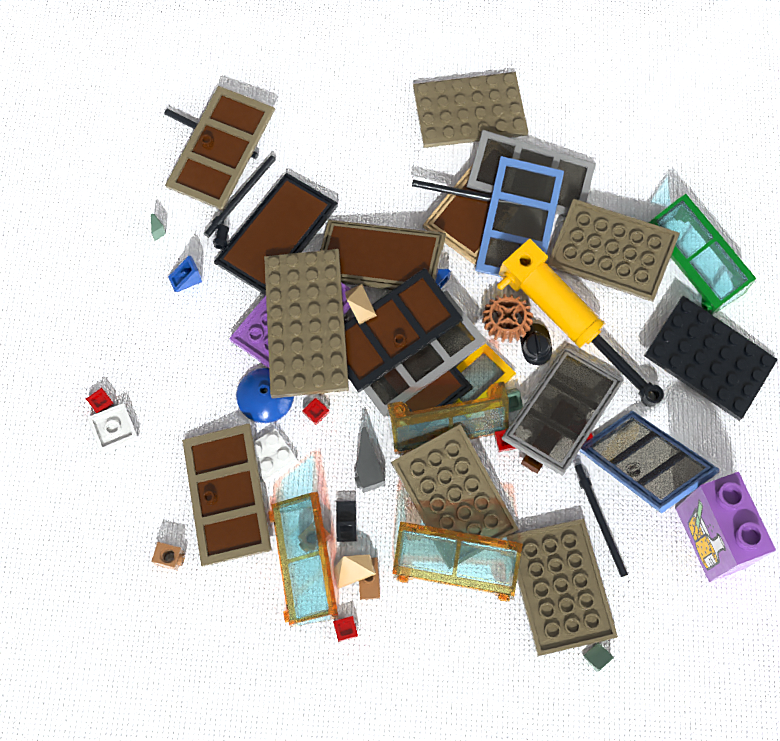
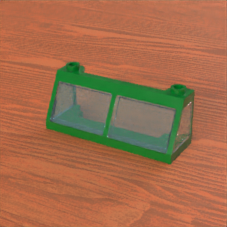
[648,194,757,315]

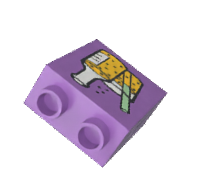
[675,471,776,583]

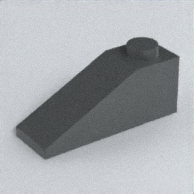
[354,427,385,493]

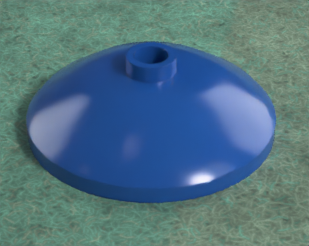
[236,368,294,423]

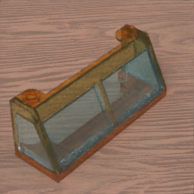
[387,382,509,454]
[268,491,339,628]
[392,521,523,602]

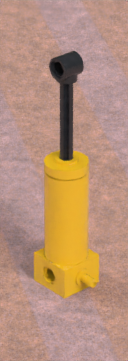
[497,238,664,407]

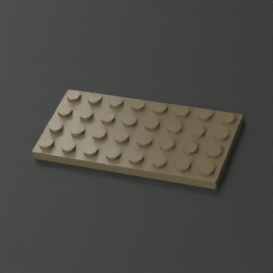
[264,249,349,398]

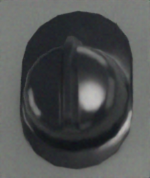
[520,323,552,366]

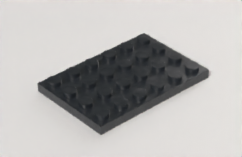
[643,295,778,421]

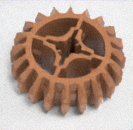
[482,293,533,343]

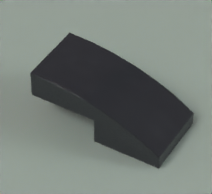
[336,501,357,542]

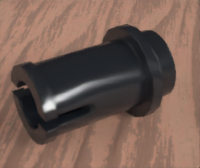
[213,225,229,250]

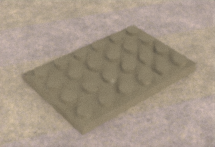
[413,72,528,148]
[547,199,680,302]
[391,424,519,569]
[506,518,618,657]

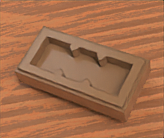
[359,557,380,600]

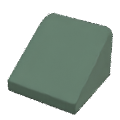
[150,213,166,241]
[498,388,523,414]
[583,643,614,672]

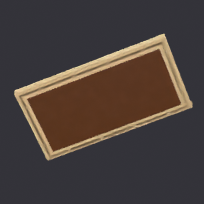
[422,141,544,265]

